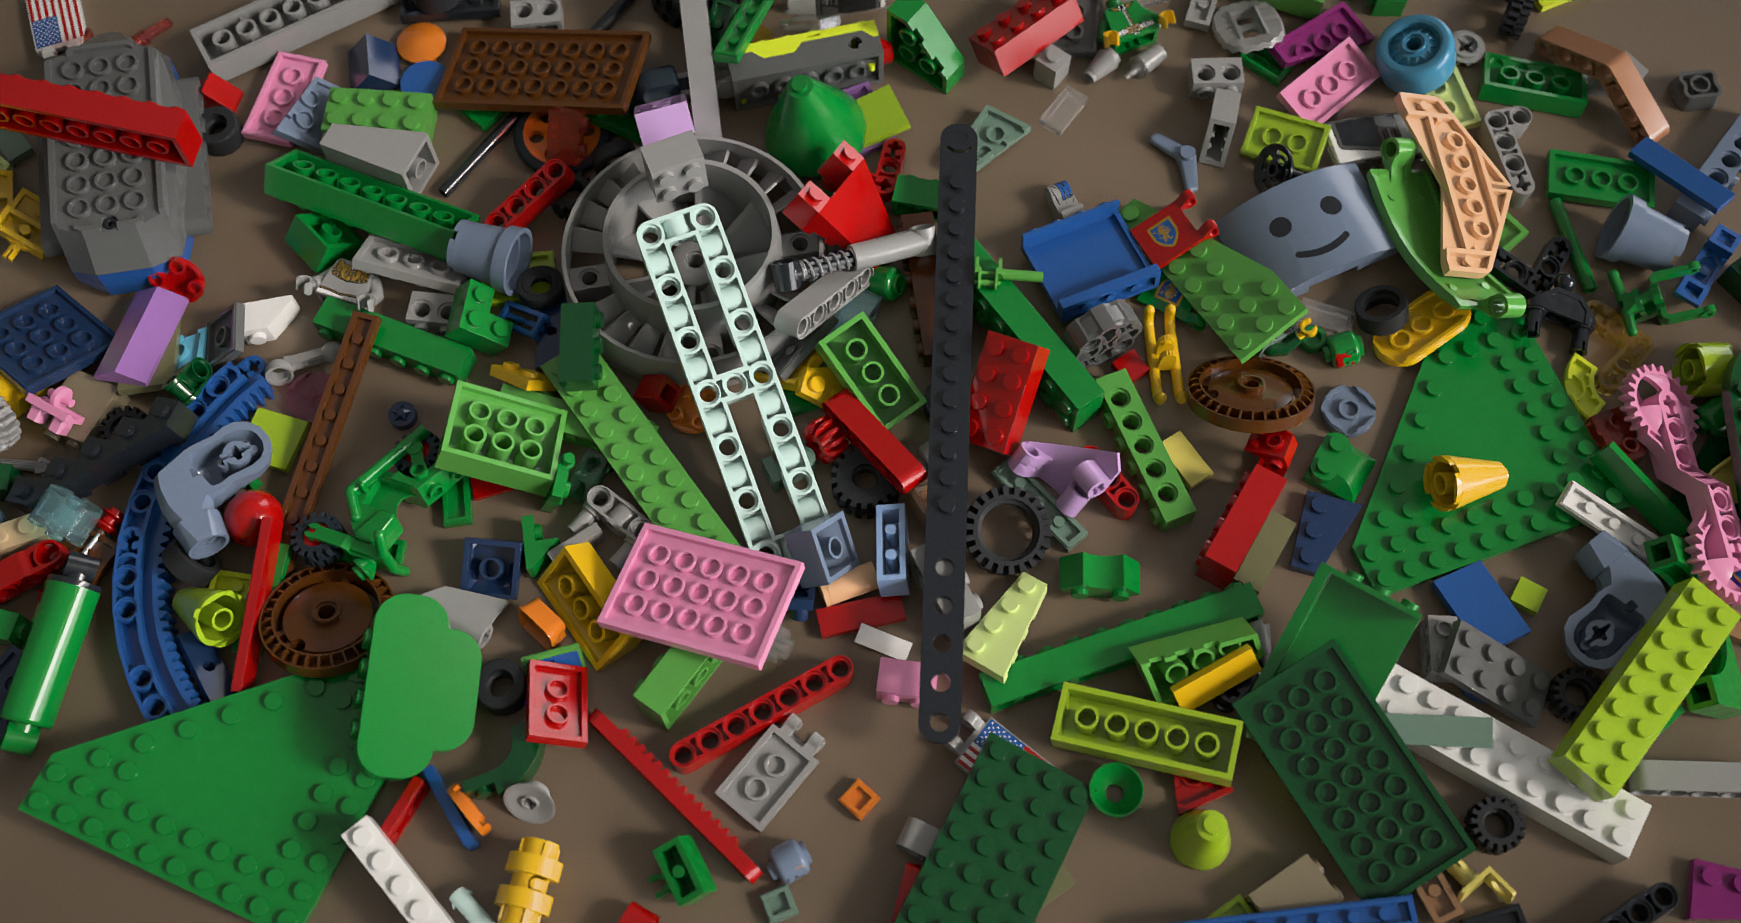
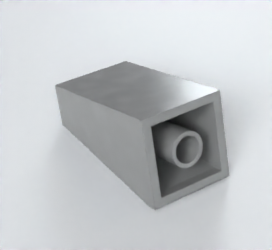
[319,123,440,194]

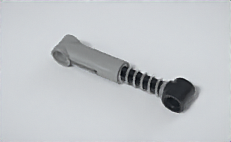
[770,223,937,292]

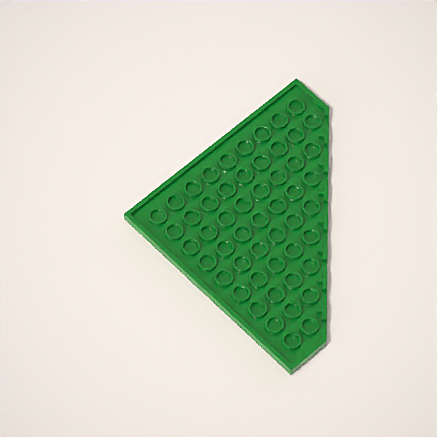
[1350,276,1632,595]
[18,669,385,923]

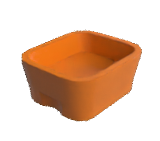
[517,598,566,651]

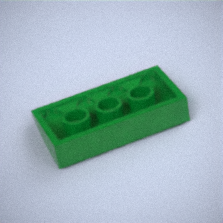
[1478,52,1587,119]

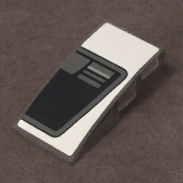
[785,0,888,16]
[1324,113,1426,171]

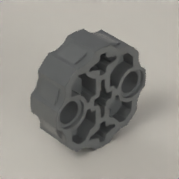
[1060,299,1143,369]

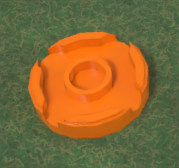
[446,782,492,837]

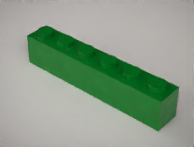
[312,295,478,386]

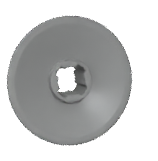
[503,780,555,824]

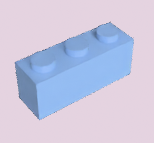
[876,503,910,597]

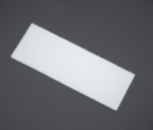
[854,623,913,660]

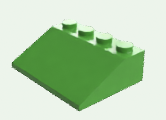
[434,380,568,497]

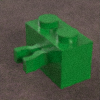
[647,835,718,907]

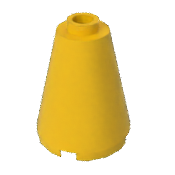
[1423,455,1509,512]

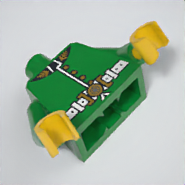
[1097,0,1176,56]

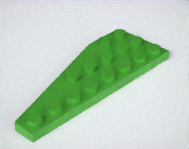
[1118,198,1308,364]

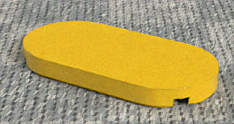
[1373,290,1471,367]

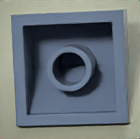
[784,510,860,589]

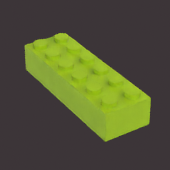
[1051,682,1244,788]

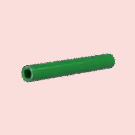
[1548,197,1598,294]

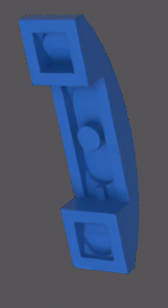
[1673,223,1741,308]

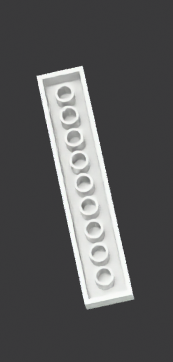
[1376,664,1652,865]

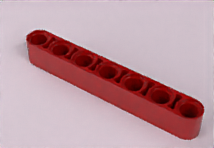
[669,655,854,774]

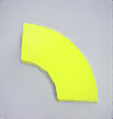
[1563,352,1606,426]

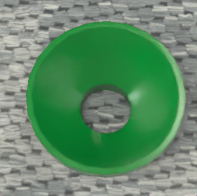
[1089,762,1144,818]

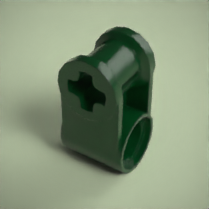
[161,357,213,407]

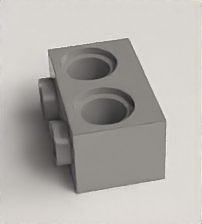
[510,0,565,29]
[1187,57,1245,100]
[405,291,454,338]
[1418,615,1457,683]

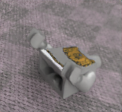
[296,258,384,312]

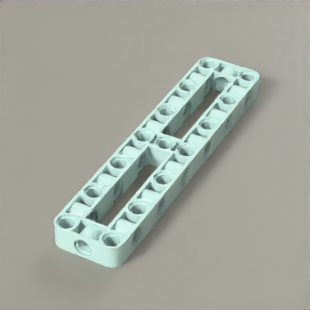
[636,203,828,559]

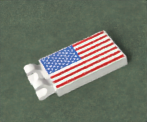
[26,0,89,60]

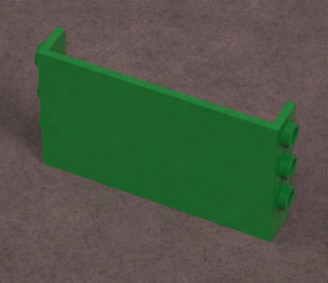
[1236,562,1423,721]

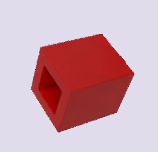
[633,374,683,413]

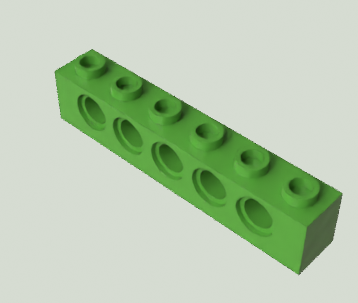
[1095,368,1197,532]

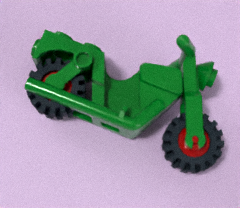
[290,424,465,582]

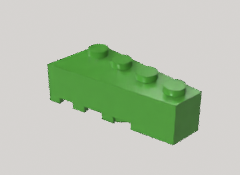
[1128,617,1266,705]

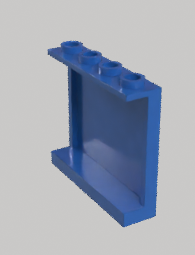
[1021,199,1162,323]

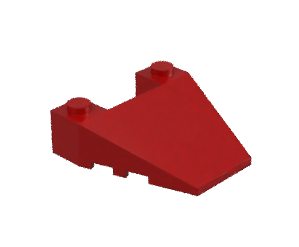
[782,140,896,269]

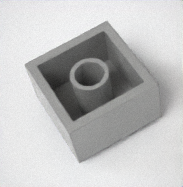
[640,130,709,203]

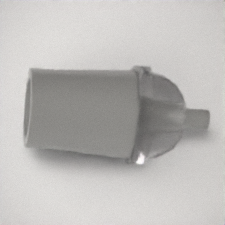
[1124,42,1167,80]

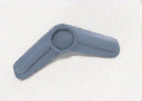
[1149,133,1198,193]

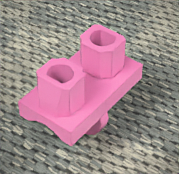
[25,386,85,436]

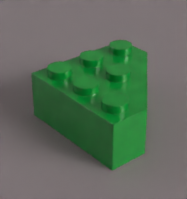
[887,0,965,95]

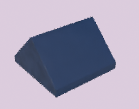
[348,33,401,91]

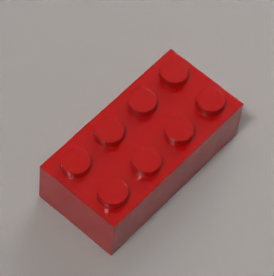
[968,0,1084,77]
[969,330,1050,455]
[1195,464,1287,591]

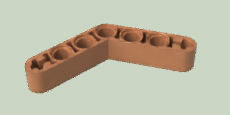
[1534,25,1670,144]

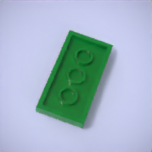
[1545,149,1655,209]

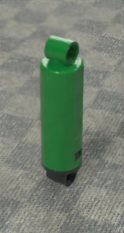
[0,550,102,757]

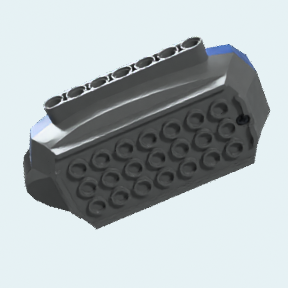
[37,32,213,295]

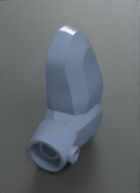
[153,421,272,559]
[1562,530,1667,670]

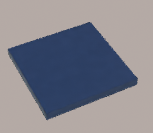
[0,285,116,397]

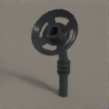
[1254,143,1306,193]

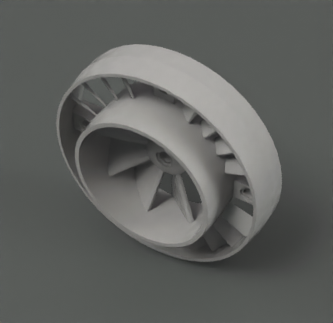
[561,136,828,387]

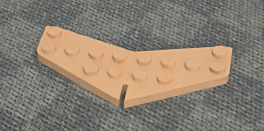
[1394,92,1513,279]

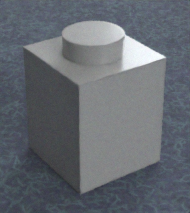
[1033,44,1071,90]

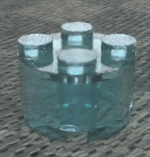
[27,484,103,548]

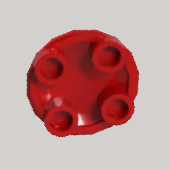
[148,257,206,303]

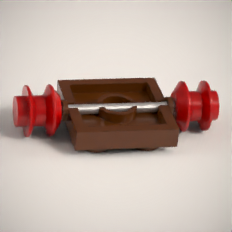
[35,506,124,601]

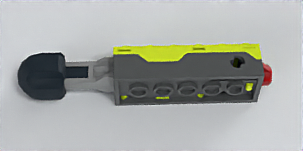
[631,20,894,112]

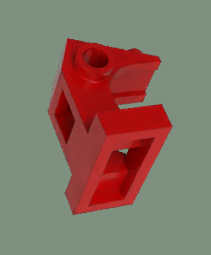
[1244,430,1298,477]

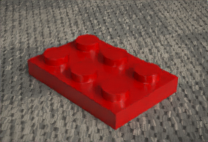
[525,659,588,749]

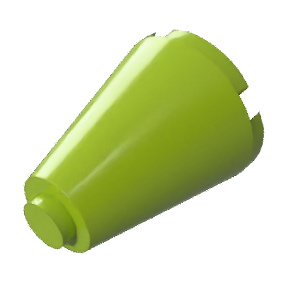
[172,587,246,647]
[1169,809,1231,871]

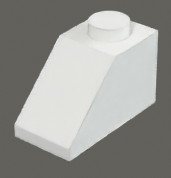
[242,295,300,345]

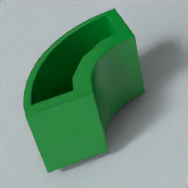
[1059,552,1140,602]

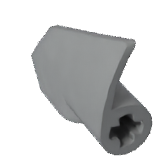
[421,586,509,649]

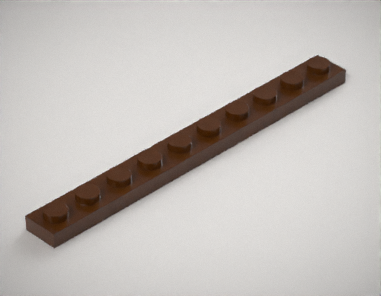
[280,311,382,577]

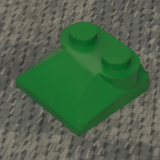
[1301,432,1376,503]

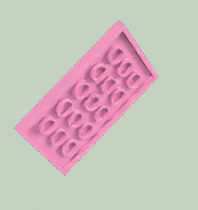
[597,523,805,671]

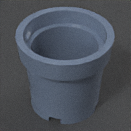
[1595,193,1689,272]
[446,219,533,296]

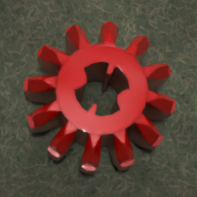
[802,415,849,464]

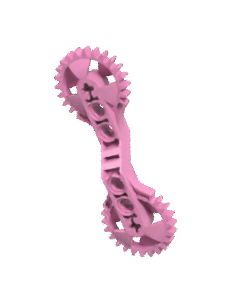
[1618,364,1741,607]

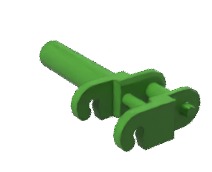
[974,256,1043,290]

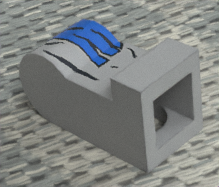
[1044,180,1085,220]

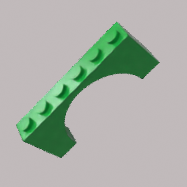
[1643,534,1741,720]

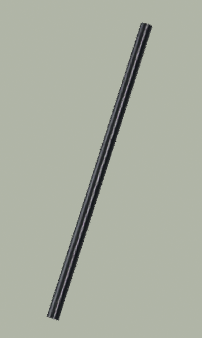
[438,0,634,198]

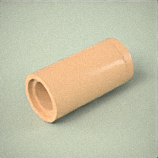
[818,561,879,607]

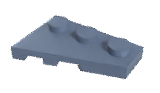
[272,76,340,155]

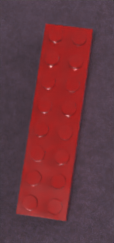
[0,73,203,167]

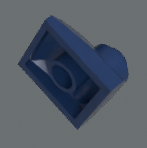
[460,537,525,600]

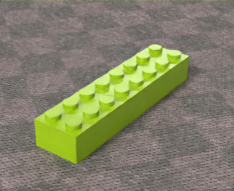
[1547,577,1741,802]

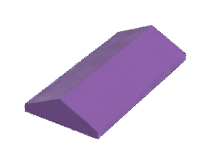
[94,286,189,387]

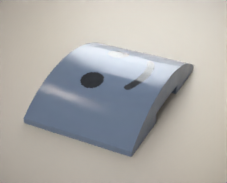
[1216,163,1399,297]

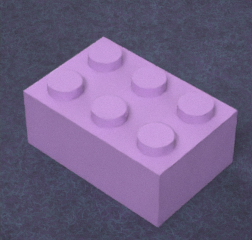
[634,94,695,146]

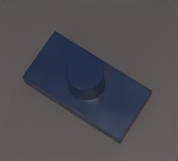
[787,581,816,621]

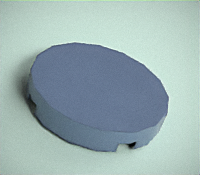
[1320,385,1376,438]

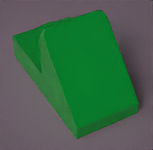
[521,515,561,579]

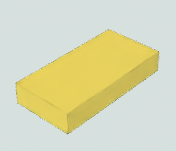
[1162,431,1214,490]

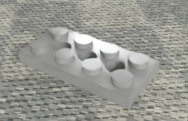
[352,234,468,294]

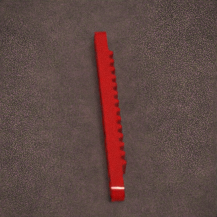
[588,708,763,885]

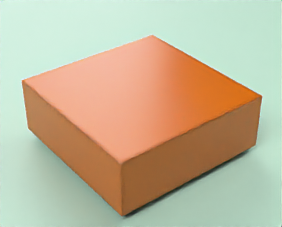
[838,778,880,822]

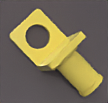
[1446,860,1516,904]

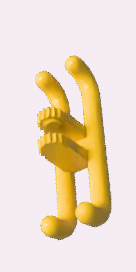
[1143,304,1186,405]

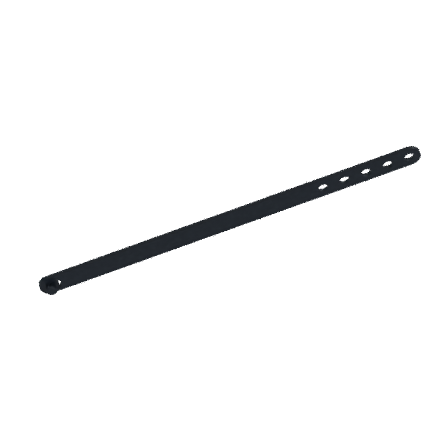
[918,124,978,744]

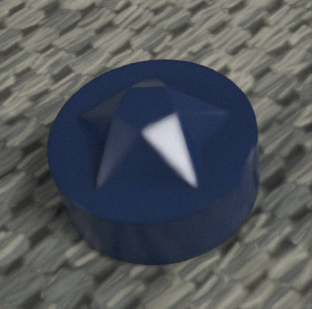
[388,401,418,430]

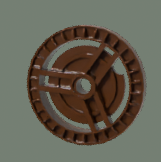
[1185,356,1316,434]
[258,562,393,678]

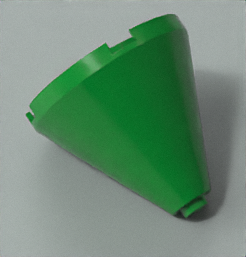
[764,75,867,180]

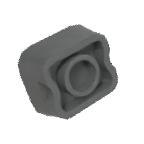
[1668,69,1722,112]

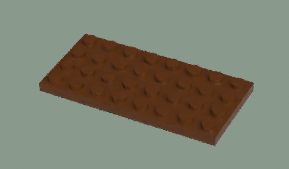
[432,27,652,115]

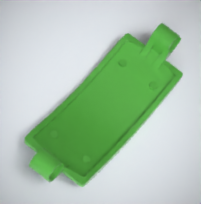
[1367,137,1526,319]

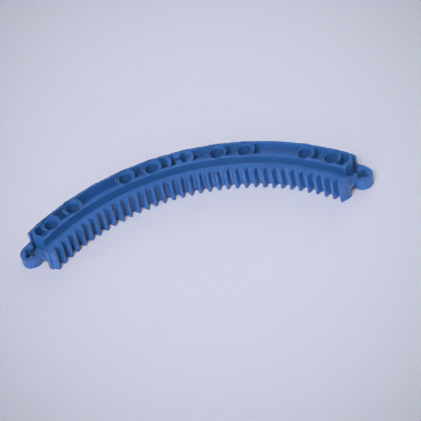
[112,355,275,722]

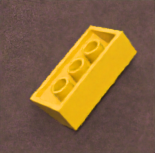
[537,542,642,672]

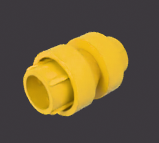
[494,836,564,923]

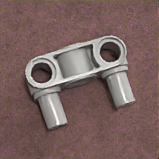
[566,485,653,572]

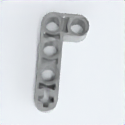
[1477,106,1535,208]

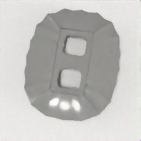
[1211,0,1285,54]

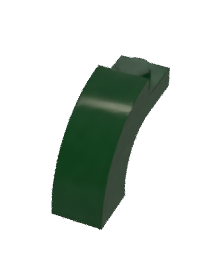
[462,721,546,800]

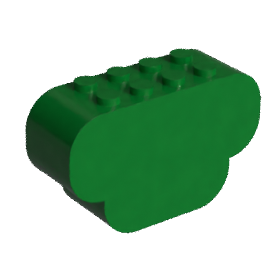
[348,594,482,781]

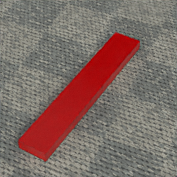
[230,517,284,692]

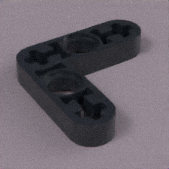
[1489,236,1572,300]

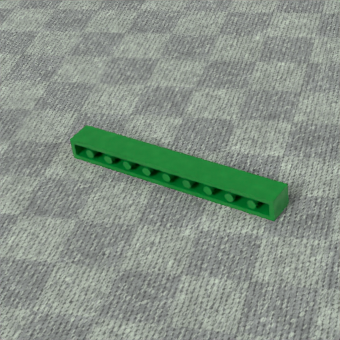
[978,582,1265,714]

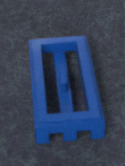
[498,300,551,342]

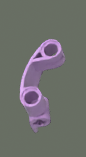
[1007,441,1121,518]

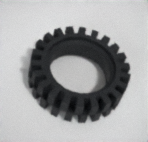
[966,486,1053,576]

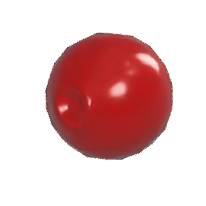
[223,490,285,548]

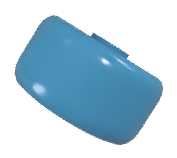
[1375,14,1456,95]

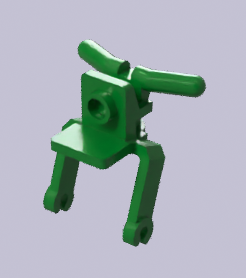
[1607,261,1717,337]

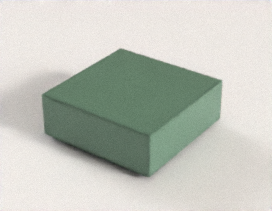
[759,884,799,923]

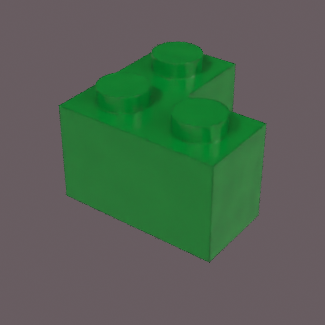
[445,279,513,356]

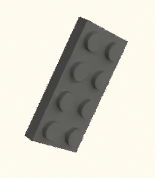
[1437,619,1552,729]

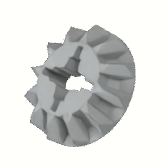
[1452,30,1485,67]

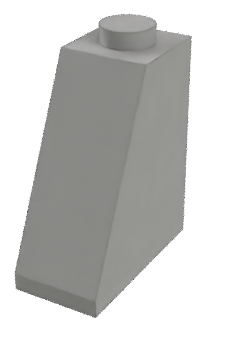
[1199,87,1241,168]

